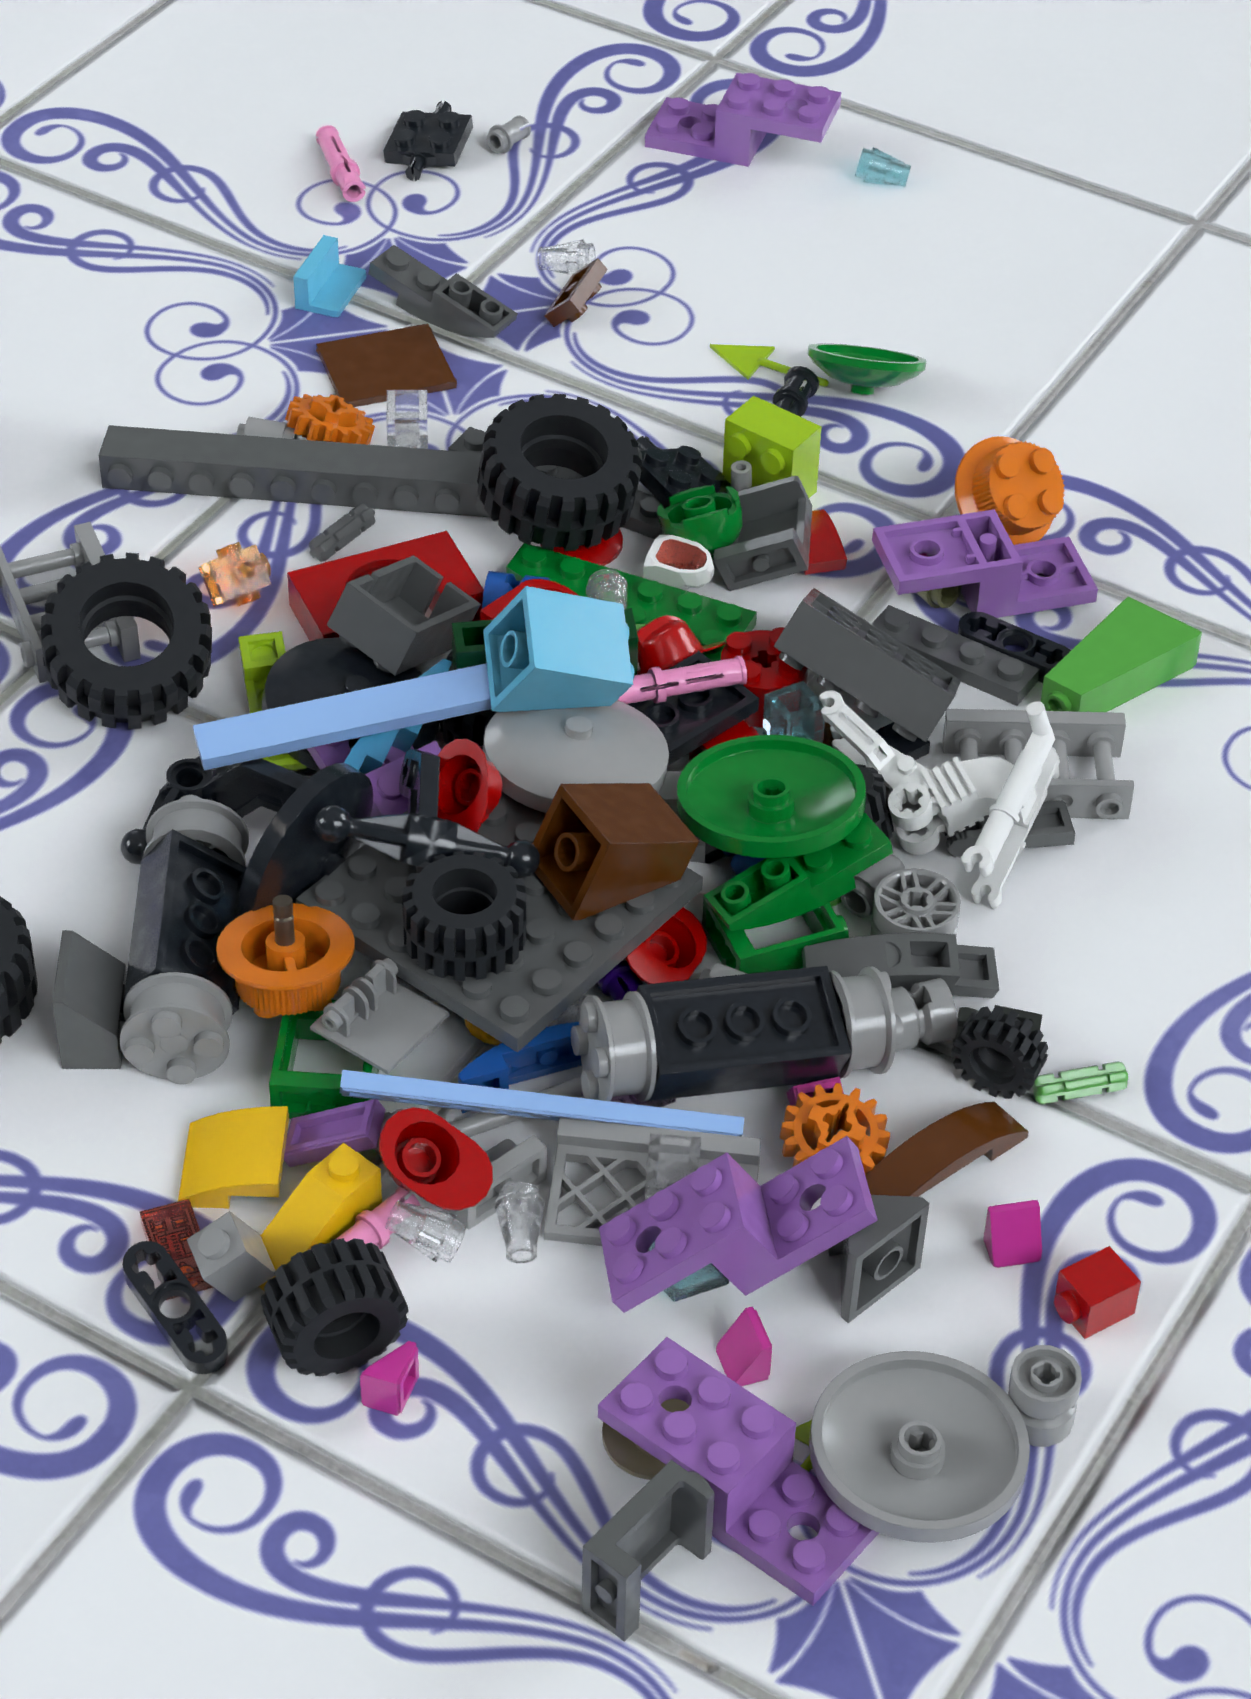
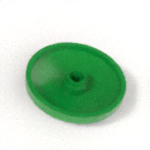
[677,735,866,858]

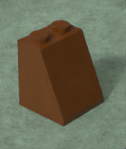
[533,783,700,921]

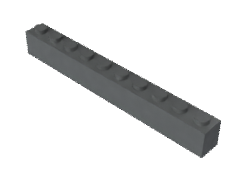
[98,425,491,518]

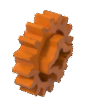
[285,394,375,445]
[779,1083,890,1175]

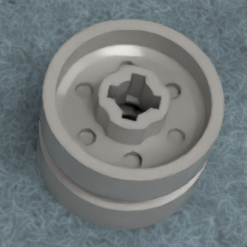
[870,868,961,936]

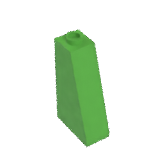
[1041,596,1202,712]

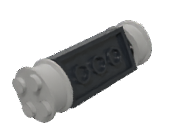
[120,795,249,1084]
[571,966,904,1101]

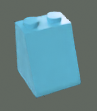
[483,586,634,712]

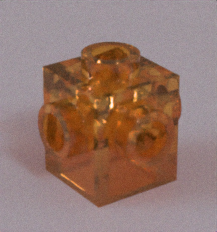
[198,542,271,607]

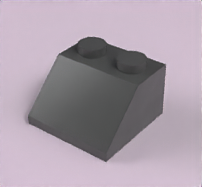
[52,930,127,1069]

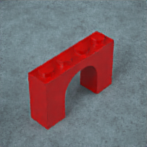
[287,531,484,641]

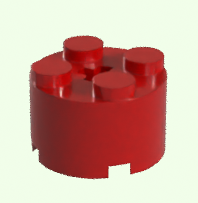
[721,627,808,728]

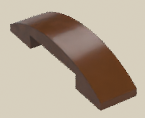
[865,1102,1029,1197]

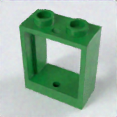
[702,895,849,974]
[269,999,379,1119]

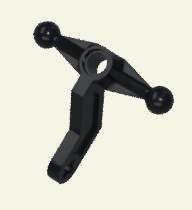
[314,748,540,878]
[121,756,309,865]

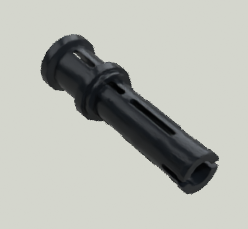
[773,366,819,417]

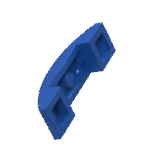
[458,1021,582,1113]

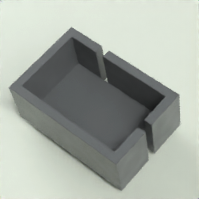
[327,555,481,676]

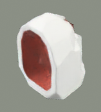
[643,535,714,590]

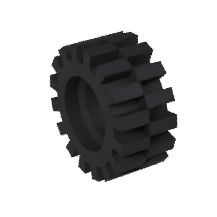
[951,1006,1048,1099]

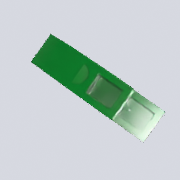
[704,813,893,931]

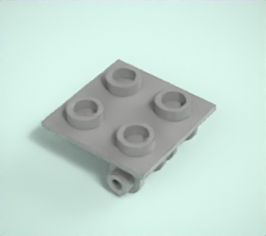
[310,958,450,1074]

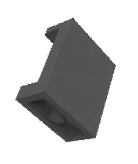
[714,476,812,591]
[582,1460,715,1642]

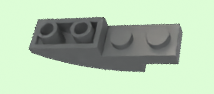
[368,245,518,338]
[801,933,999,998]

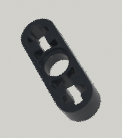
[958,612,1071,683]
[122,1241,228,1374]

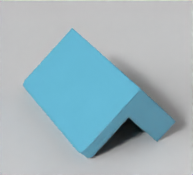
[293,235,366,317]

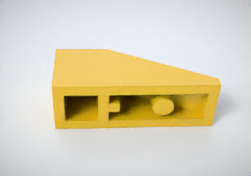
[258,1143,382,1292]

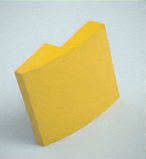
[178,1106,289,1209]

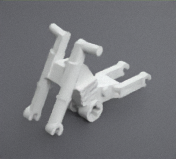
[820,690,1060,909]

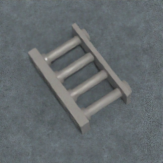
[0,522,141,683]
[942,709,1134,819]

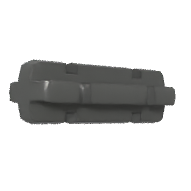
[309,504,376,562]

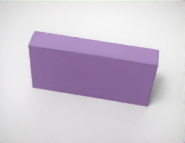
[284,1099,386,1167]

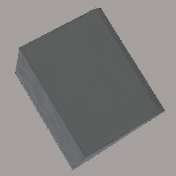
[840,1195,930,1323]

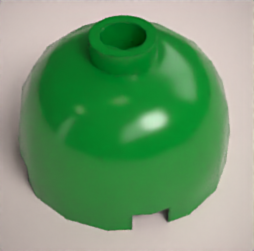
[657,485,742,560]

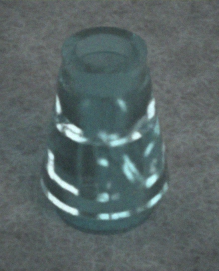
[855,147,911,187]

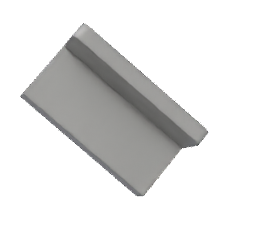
[448,1135,547,1230]

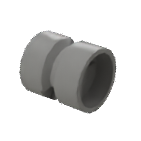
[891,978,958,1052]
[1008,1345,1082,1447]

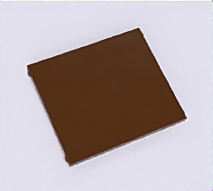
[316,323,457,407]

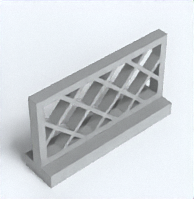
[544,1118,761,1251]

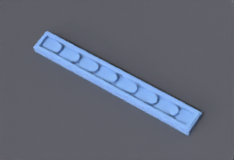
[193,663,491,771]
[339,1070,744,1136]

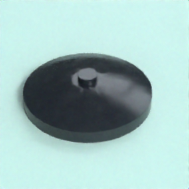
[262,637,440,772]
[239,763,374,916]

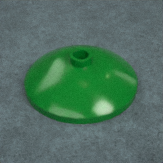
[807,343,926,395]

